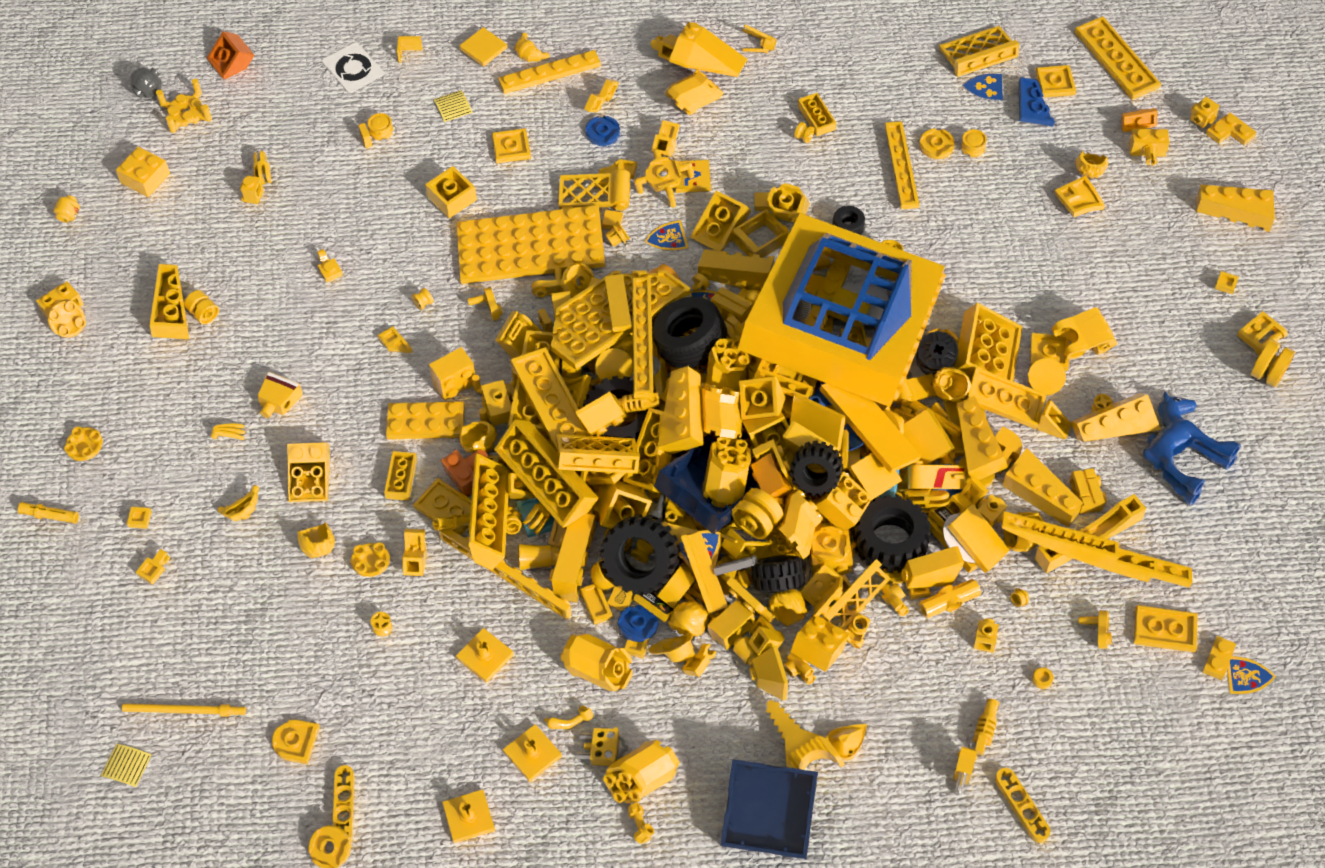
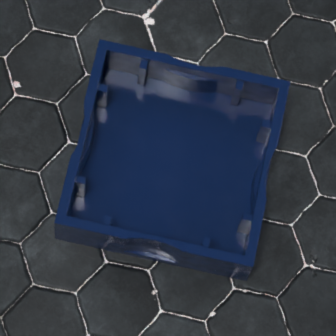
[654,435,760,534]
[720,759,818,859]

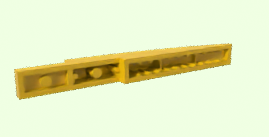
[1002,511,1193,588]

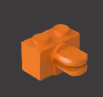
[441,450,489,497]

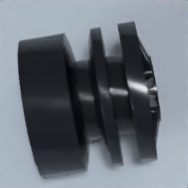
[916,331,958,376]

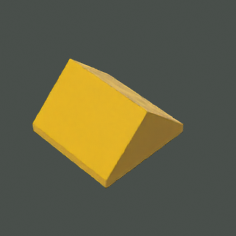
[739,376,786,420]

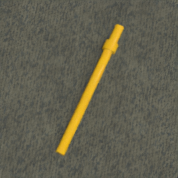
[122,703,247,717]

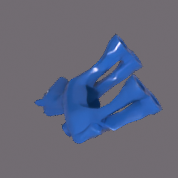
[1143,391,1241,505]

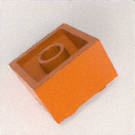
[207,31,255,79]

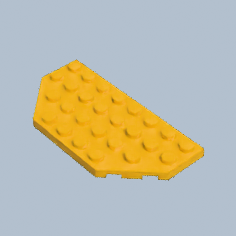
[551,270,691,370]

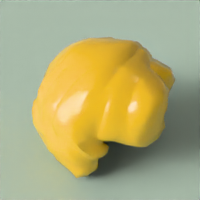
[668,601,709,637]

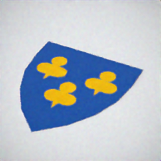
[963,74,1003,100]

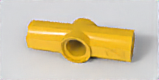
[919,579,981,619]

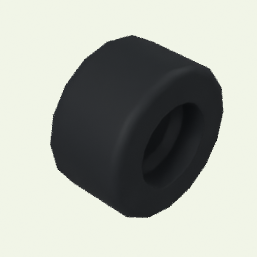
[832,205,865,235]

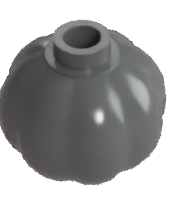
[130,67,162,99]

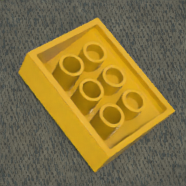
[954,302,1023,381]

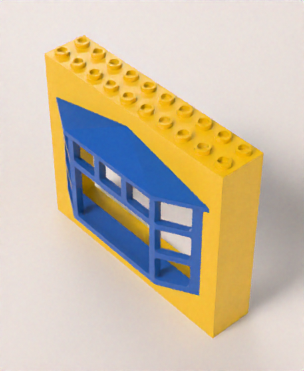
[737,213,946,407]

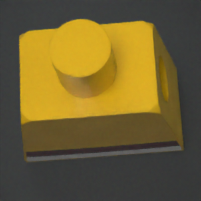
[258,372,303,418]

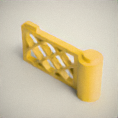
[559,170,630,211]

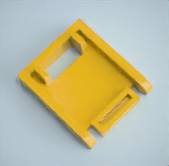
[502,314,543,357]

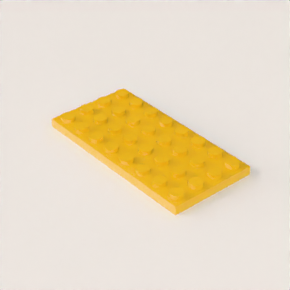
[456,205,606,284]

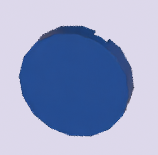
[586,116,620,146]
[618,605,658,642]

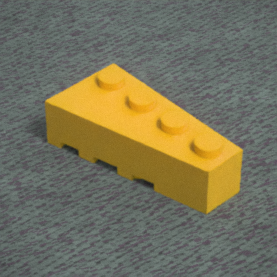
[698,249,775,292]

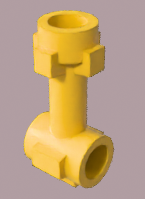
[628,803,654,844]

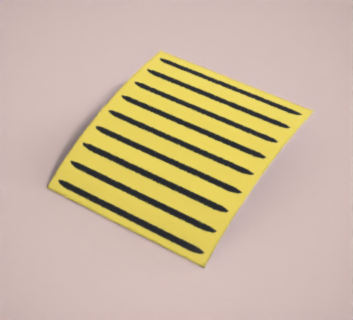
[434,90,473,122]
[101,744,152,787]

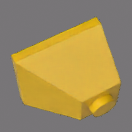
[749,646,788,700]

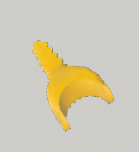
[766,700,845,770]

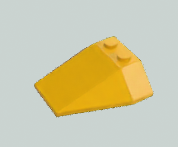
[669,22,748,77]

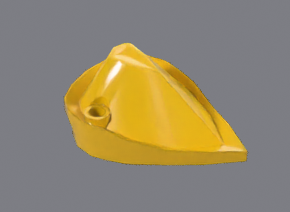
[826,724,867,761]

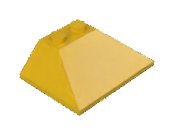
[753,359,819,399]

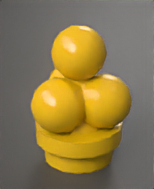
[506,506,522,535]

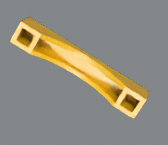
[1034,494,1147,574]

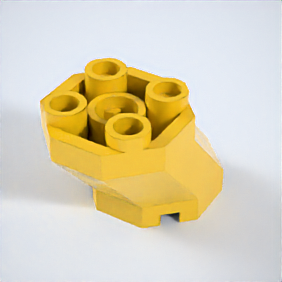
[665,69,724,116]
[767,183,810,222]
[706,339,750,391]
[701,383,743,439]
[703,437,751,508]
[775,488,823,559]
[561,633,632,691]
[603,740,680,804]

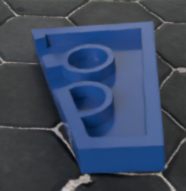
[1018,77,1055,126]

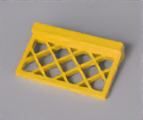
[939,26,1019,77]
[556,434,640,474]

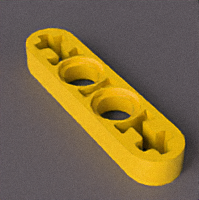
[333,765,355,842]
[995,768,1050,843]

